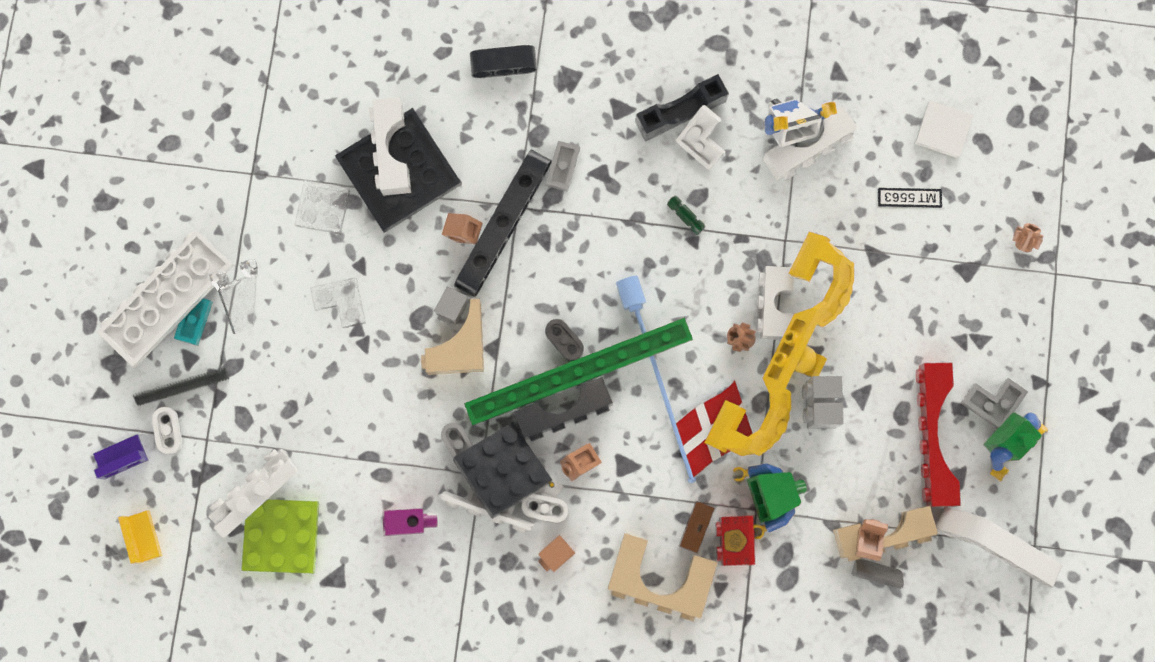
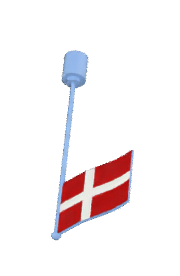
[616,276,753,483]

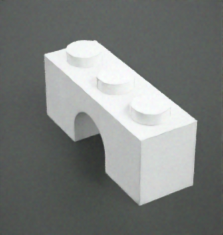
[757,266,794,340]

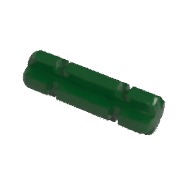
[667,196,705,235]

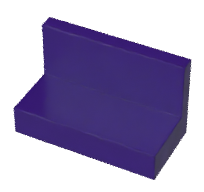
[93,434,148,480]

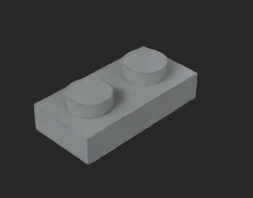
[546,141,580,192]

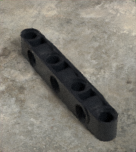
[454,149,552,297]

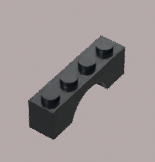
[635,74,729,142]
[514,377,613,442]

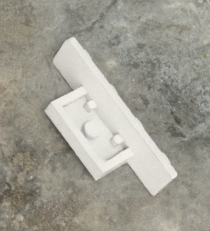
[440,487,534,532]

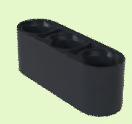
[469,45,537,78]

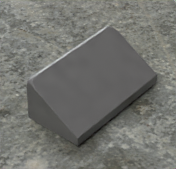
[852,559,904,589]

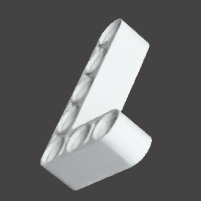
[936,507,1063,587]

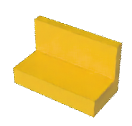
[118,510,162,564]

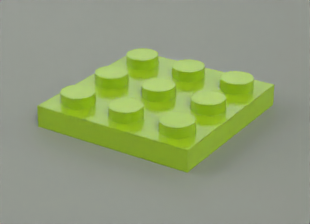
[241,499,319,574]

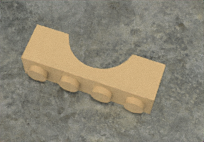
[833,506,938,561]

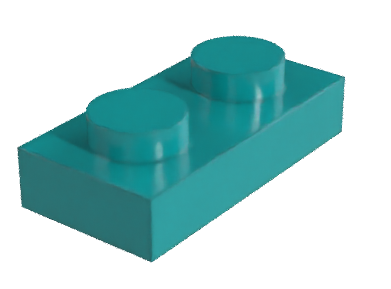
[174,298,213,346]

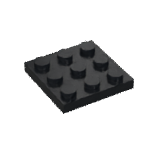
[453,422,552,519]

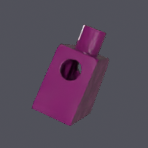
[382,508,438,536]

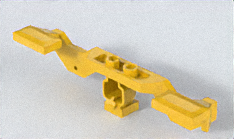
[704,232,854,456]

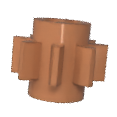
[1012,223,1044,252]
[727,322,756,352]

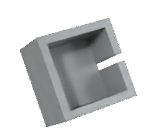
[802,376,844,429]

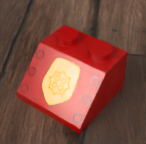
[715,515,755,566]

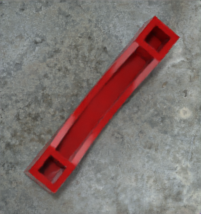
[916,363,961,507]

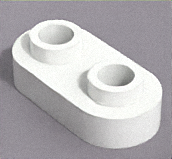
[152,407,182,454]
[521,494,569,523]

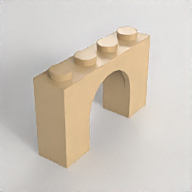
[607,533,718,622]

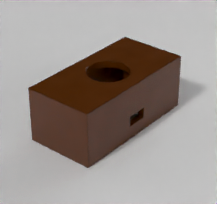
[678,501,715,553]

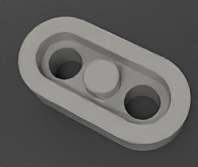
[441,423,473,458]

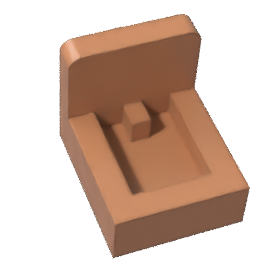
[855,519,888,561]

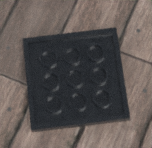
[335,108,462,233]

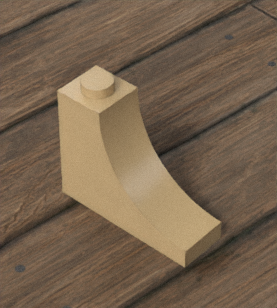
[421,299,484,375]

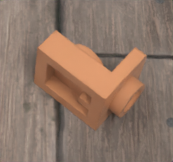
[560,443,602,481]

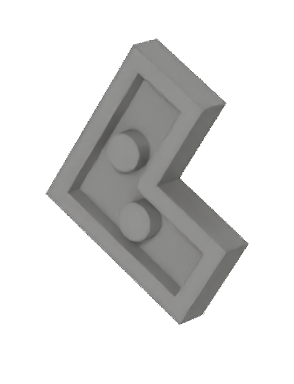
[961,378,1028,429]

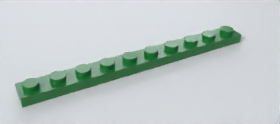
[464,317,693,426]

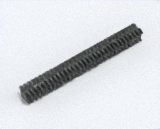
[133,367,229,406]

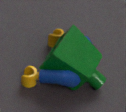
[983,412,1048,481]
[733,464,807,539]

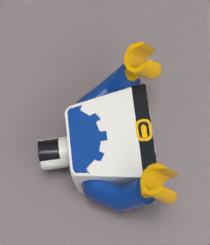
[765,99,837,147]

